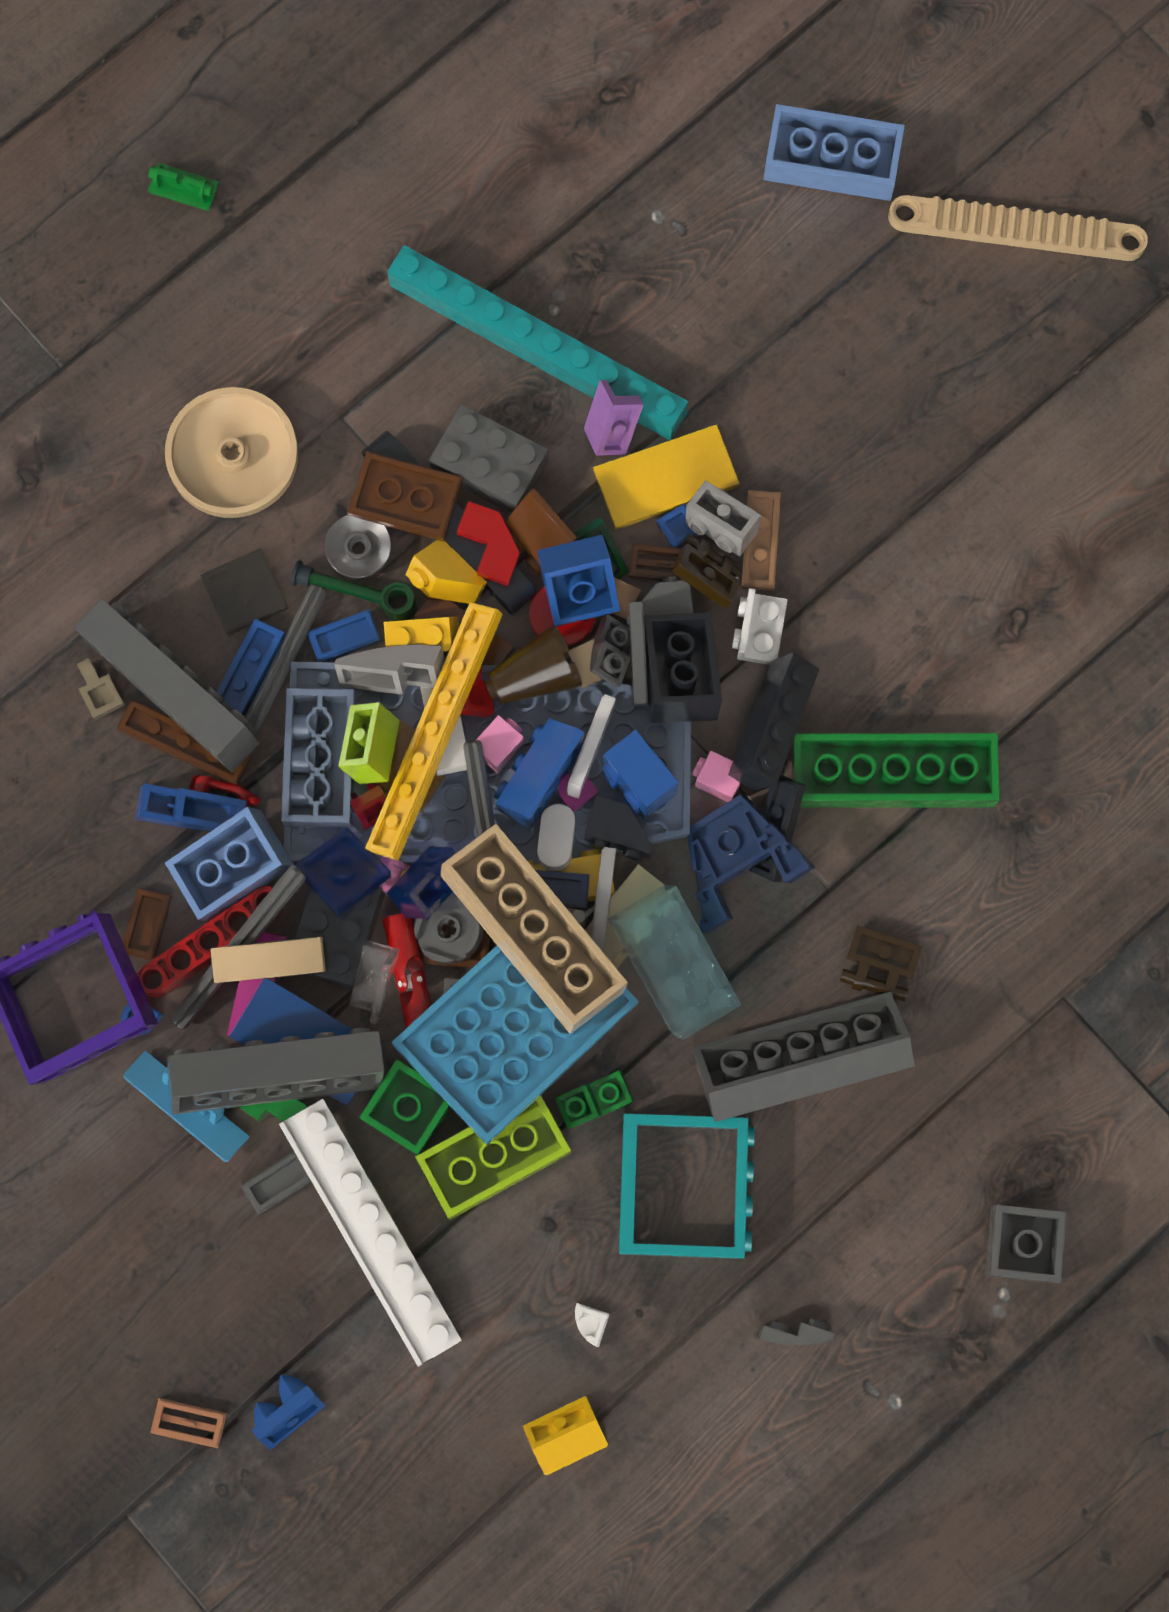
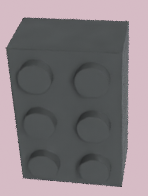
[429,405,549,514]

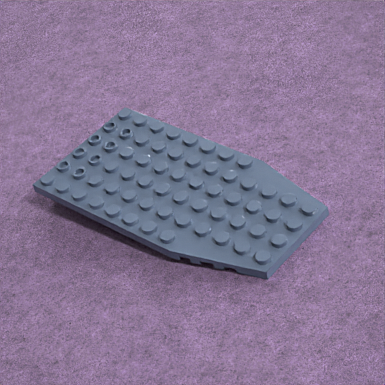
[281,662,691,865]

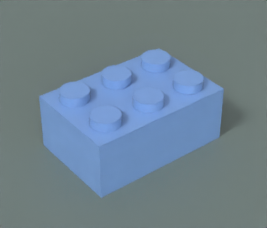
[165,807,294,921]

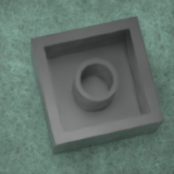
[985,1205,1066,1283]

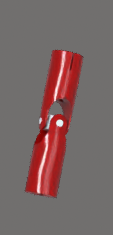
[382,913,432,1028]

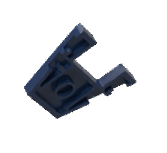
[687,795,815,933]

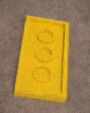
[593,424,739,530]

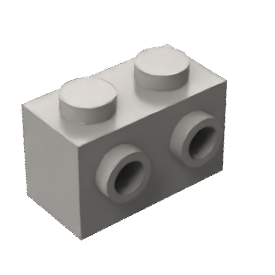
[685,480,761,557]

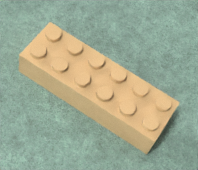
[440,824,628,1035]

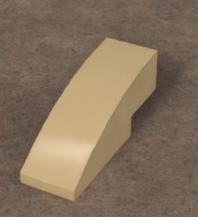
[211,937,326,983]

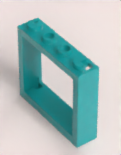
[619,1114,755,1259]

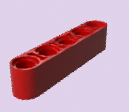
[137,886,285,998]

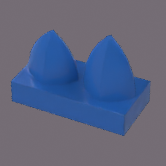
[252,1374,326,1450]

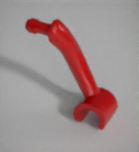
[189,775,260,807]

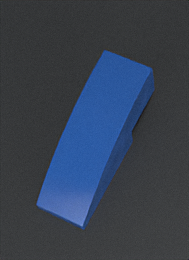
[135,783,246,831]

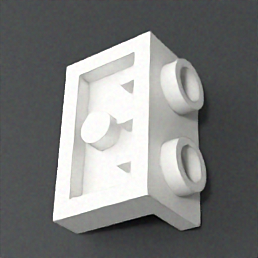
[732,588,787,665]

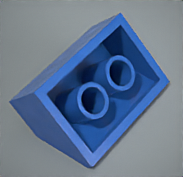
[494,718,584,831]

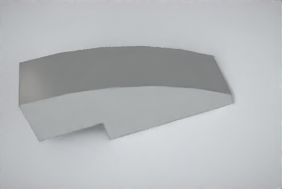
[334,645,445,695]

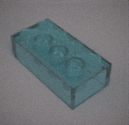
[608,884,741,1040]

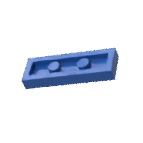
[217,619,286,716]

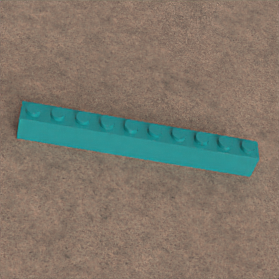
[387,245,688,440]

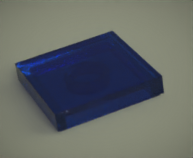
[294,828,391,915]

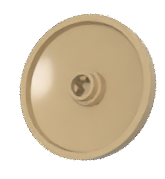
[165,387,298,518]

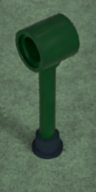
[291,560,417,621]

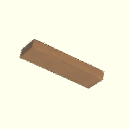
[741,490,781,591]

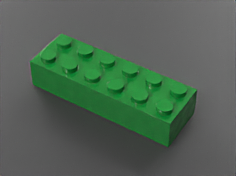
[791,733,1000,808]

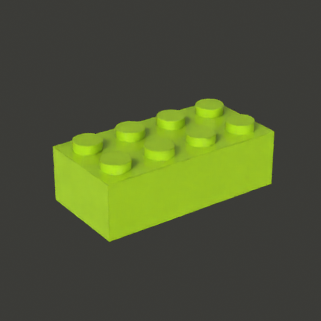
[415,1095,571,1220]

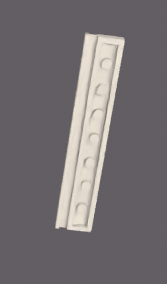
[279,1099,462,1366]

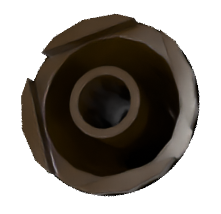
[484,626,582,704]

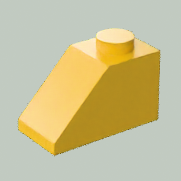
[405,540,487,604]

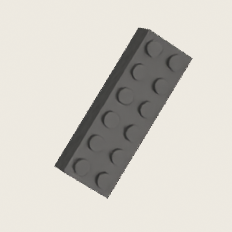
[74,598,260,773]
[693,992,915,1122]
[168,1028,384,1115]

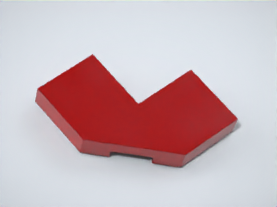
[457,501,520,586]

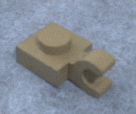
[77,658,125,720]

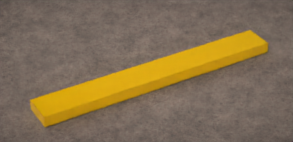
[365,602,503,861]

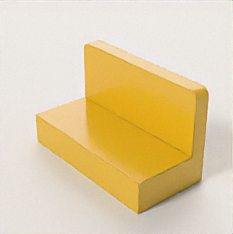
[523,1396,608,1475]

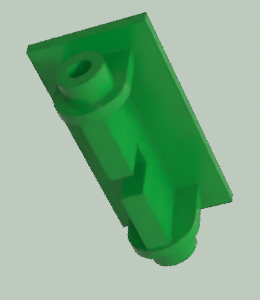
[148,163,219,212]

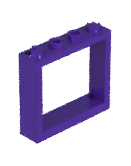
[0,910,159,1085]

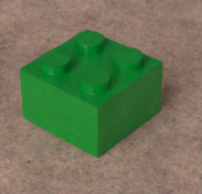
[359,1059,451,1155]

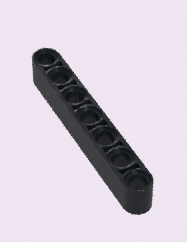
[361,430,537,616]

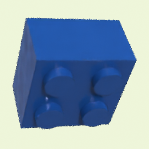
[537,535,620,626]
[601,729,679,820]

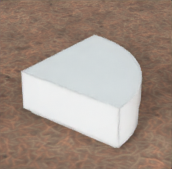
[575,1303,610,1347]

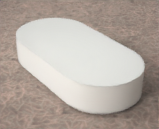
[537,804,576,871]

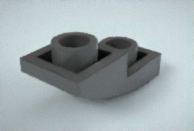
[590,615,631,687]
[758,1318,835,1345]

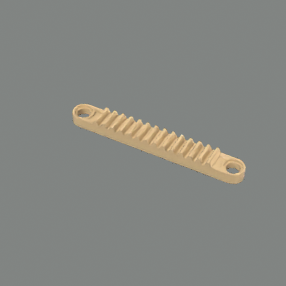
[888,195,1148,261]

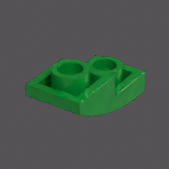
[555,1070,635,1130]

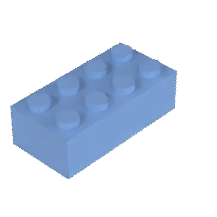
[763,104,905,201]

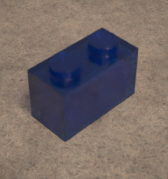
[386,846,456,919]

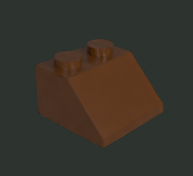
[505,489,577,576]

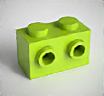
[338,702,400,784]

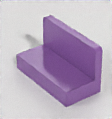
[584,380,643,456]

